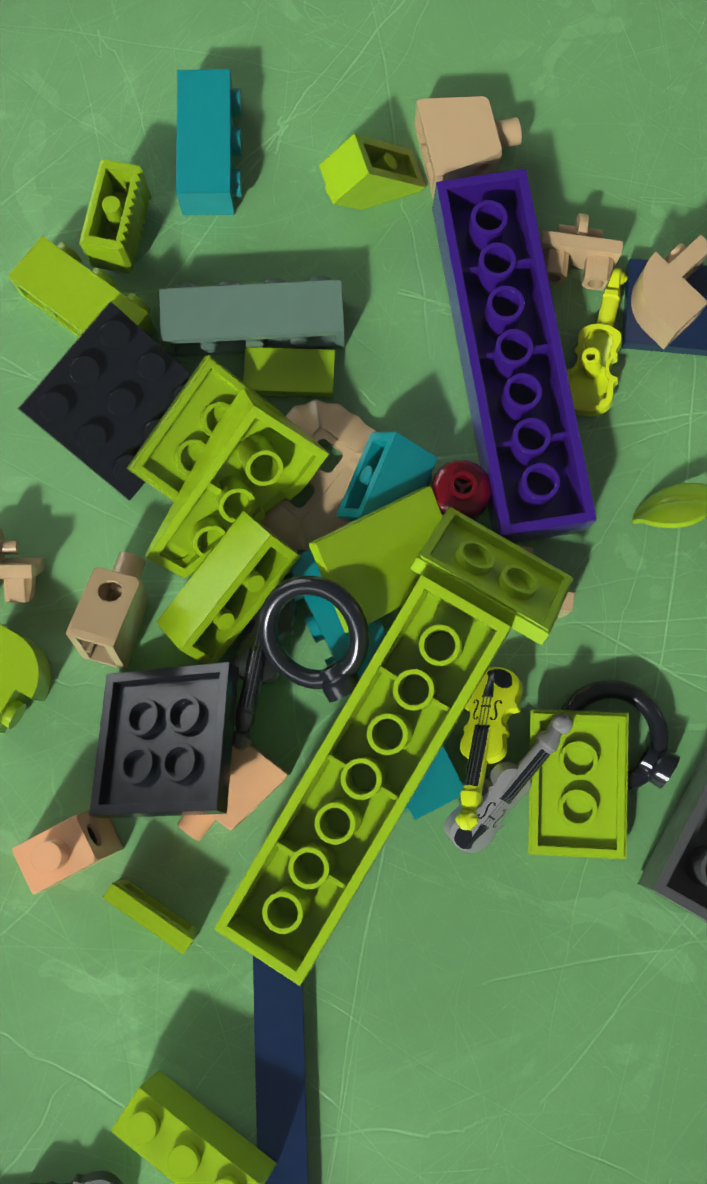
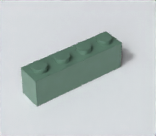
[159,276,345,357]

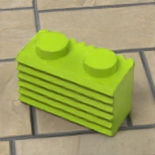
[79,159,152,274]

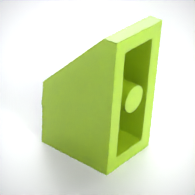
[319,133,426,210]

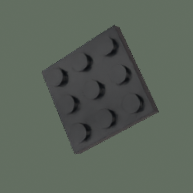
[17,301,192,501]
[89,662,239,818]

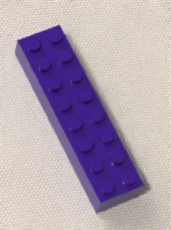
[432,168,597,543]

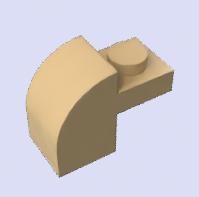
[631,235,707,350]

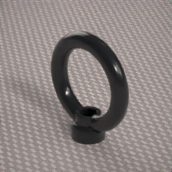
[258,576,369,703]
[561,680,680,792]

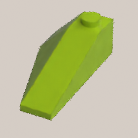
[145,388,329,579]

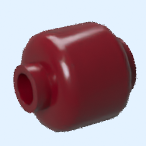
[431,460,491,521]

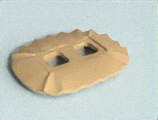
[260,399,376,550]

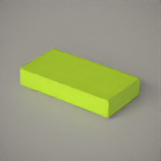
[243,347,335,398]
[102,878,200,955]

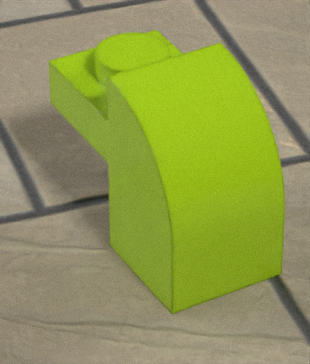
[0,623,52,733]

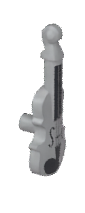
[444,713,573,853]

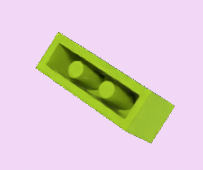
[7,236,156,337]
[156,511,301,664]
[111,1070,277,1184]

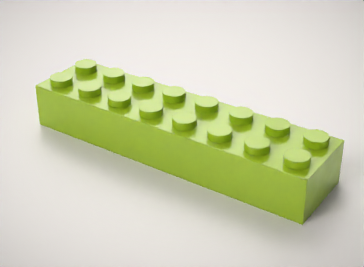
[214,575,511,986]

